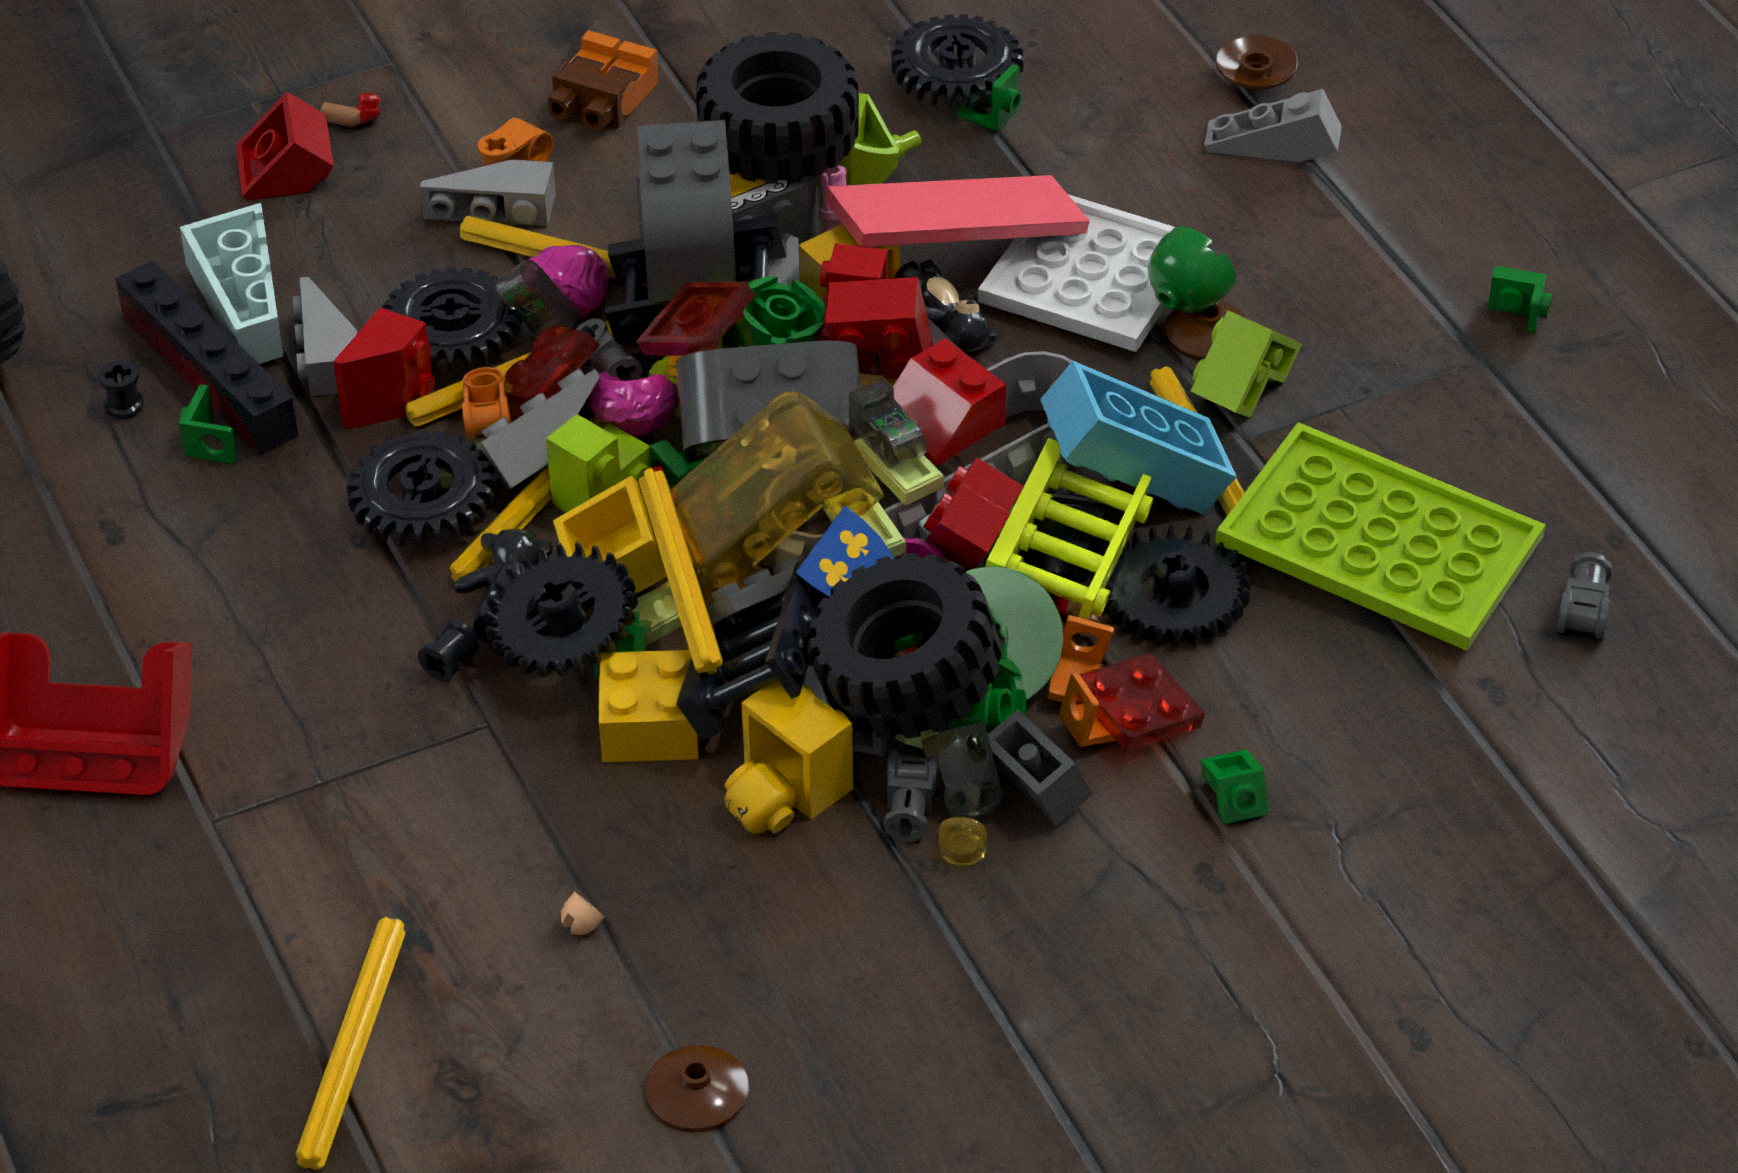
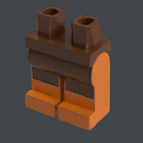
[548,30,659,132]

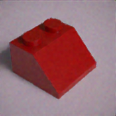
[235,92,334,200]
[333,308,435,429]
[877,338,1006,466]

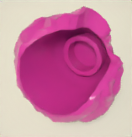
[523,245,610,318]
[589,372,679,437]

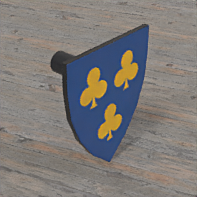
[794,505,894,599]

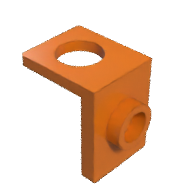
[1047,615,1114,705]
[1059,673,1138,747]

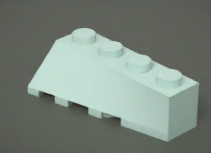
[180,203,284,364]

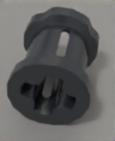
[98,360,144,420]
[418,619,479,681]

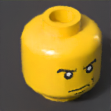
[725,761,797,834]

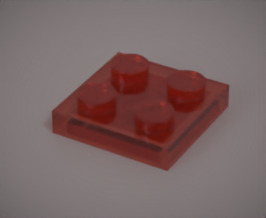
[636,282,755,356]
[504,325,600,405]
[1077,653,1205,751]

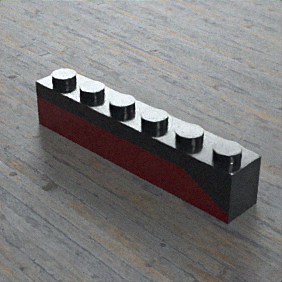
[115,260,298,455]

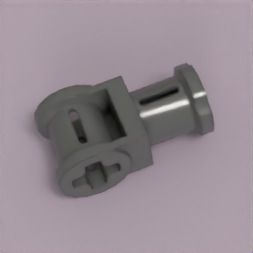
[571,319,643,381]
[1556,552,1613,640]
[883,749,940,843]

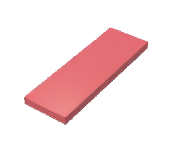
[824,175,1090,247]

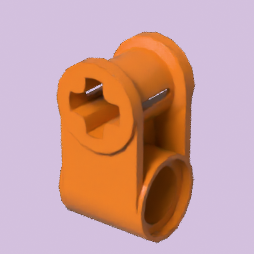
[477,117,554,166]
[462,367,511,441]

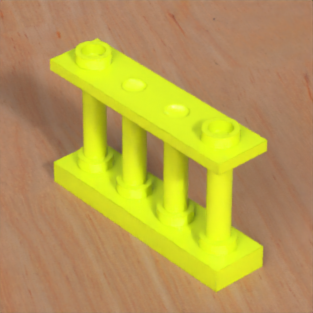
[985,438,1154,621]

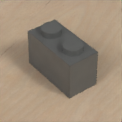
[981,709,1093,826]

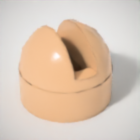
[561,891,605,935]

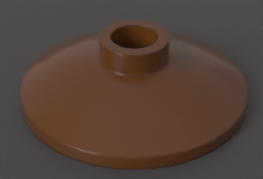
[1216,35,1298,90]
[1165,301,1249,360]
[645,1045,749,1132]

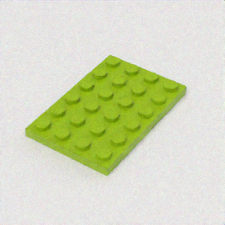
[1215,422,1546,651]

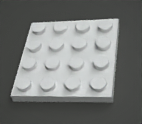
[978,194,1175,352]

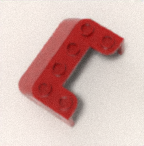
[0,632,192,795]

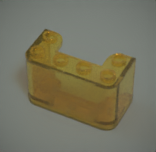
[670,391,884,592]

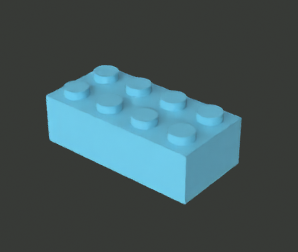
[1040,361,1237,515]

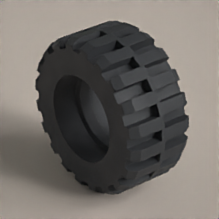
[695,32,859,184]
[807,553,1002,739]

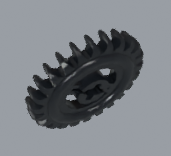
[891,14,1024,108]
[382,267,523,374]
[346,430,497,548]
[1105,524,1251,645]
[483,542,638,677]

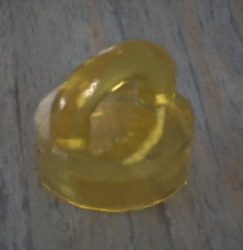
[938,817,987,866]

